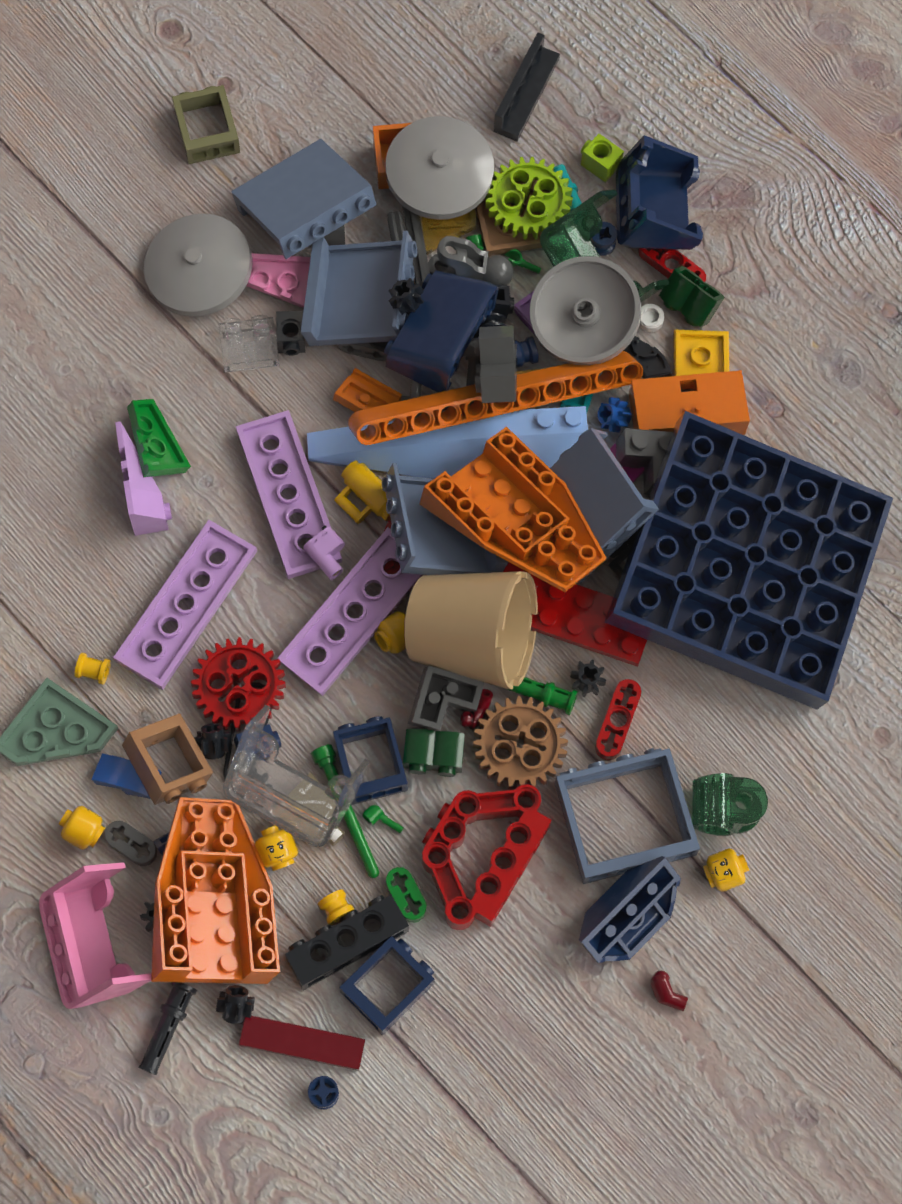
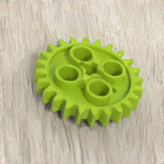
[485,156,573,240]

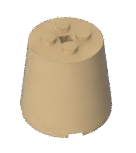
[404,571,538,689]

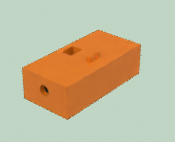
[628,370,750,435]

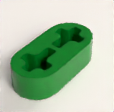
[386,867,427,923]

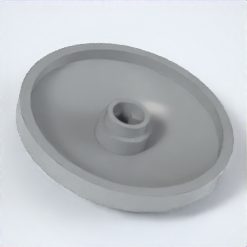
[386,116,494,219]
[144,214,252,317]
[530,256,641,365]

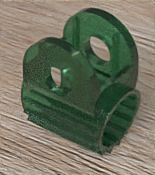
[692,773,768,836]

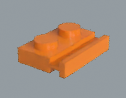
[333,368,402,412]

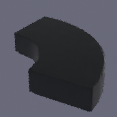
[623,336,672,379]

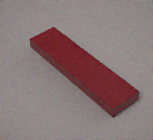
[239,1016,365,1071]

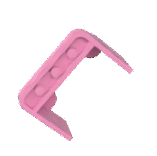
[39,862,151,1009]

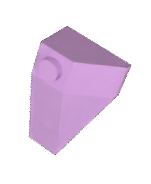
[115,422,172,536]

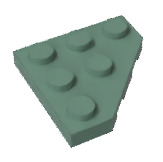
[0,678,118,766]

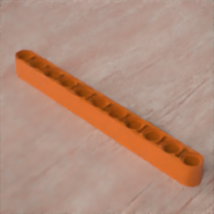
[348,351,643,445]

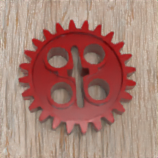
[191,637,286,731]

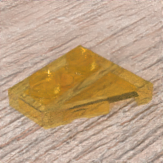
[422,208,476,255]

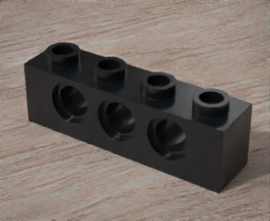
[285,895,409,991]

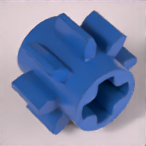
[597,397,632,433]

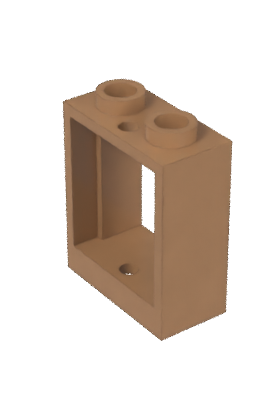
[122,713,213,805]

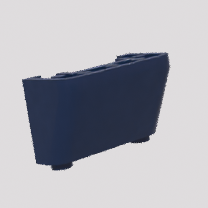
[616,135,703,250]
[384,271,498,393]

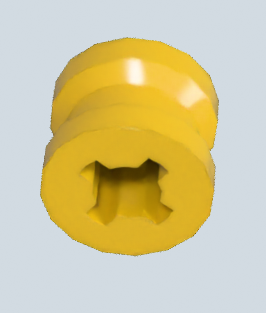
[317,889,355,925]

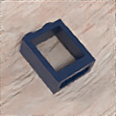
[333,716,408,805]
[339,936,435,1036]

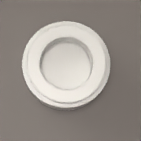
[639,304,664,332]

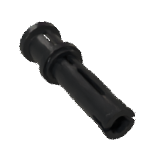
[138,982,198,1075]

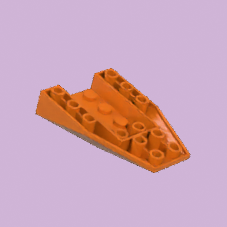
[419,427,606,592]
[151,797,280,984]

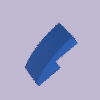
[91,753,162,799]

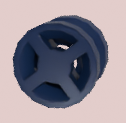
[589,222,618,256]
[515,336,539,368]
[308,1076,339,1110]

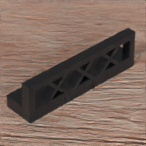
[493,32,560,142]

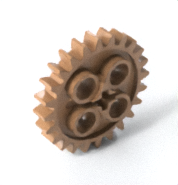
[473,696,568,790]

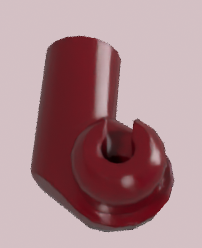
[460,689,493,729]
[651,971,688,1011]

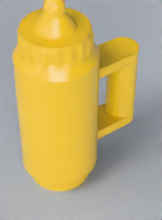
[334,460,391,524]

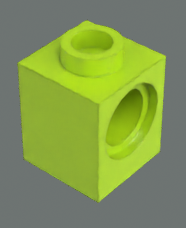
[580,134,624,183]

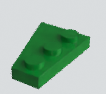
[127,399,191,477]

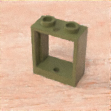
[172,85,240,164]

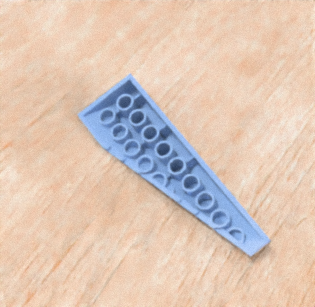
[307,406,588,478]

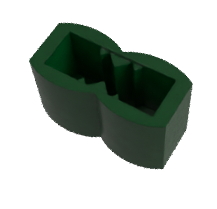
[659,266,725,327]
[403,729,465,777]

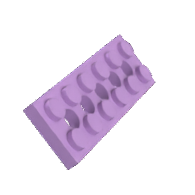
[236,410,342,579]
[113,520,257,690]
[277,527,423,696]

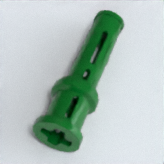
[490,677,578,716]

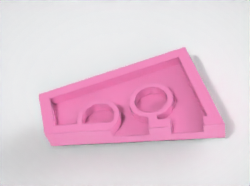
[246,253,311,308]

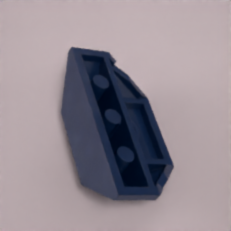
[579,856,681,963]

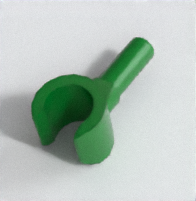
[466,234,484,250]
[504,249,541,274]
[362,805,404,833]

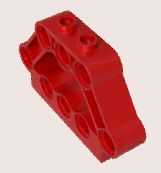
[422,784,552,930]

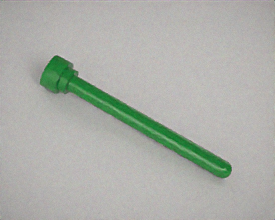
[310,744,379,878]

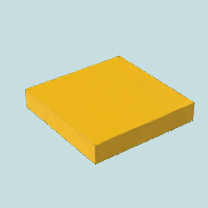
[673,330,729,376]

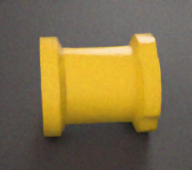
[74,652,111,685]

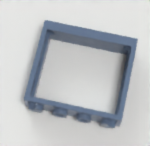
[555,748,700,884]

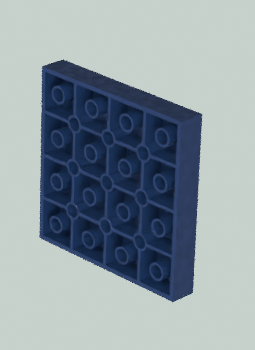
[605,411,893,710]

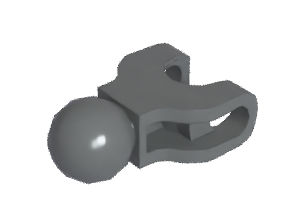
[428,236,514,285]

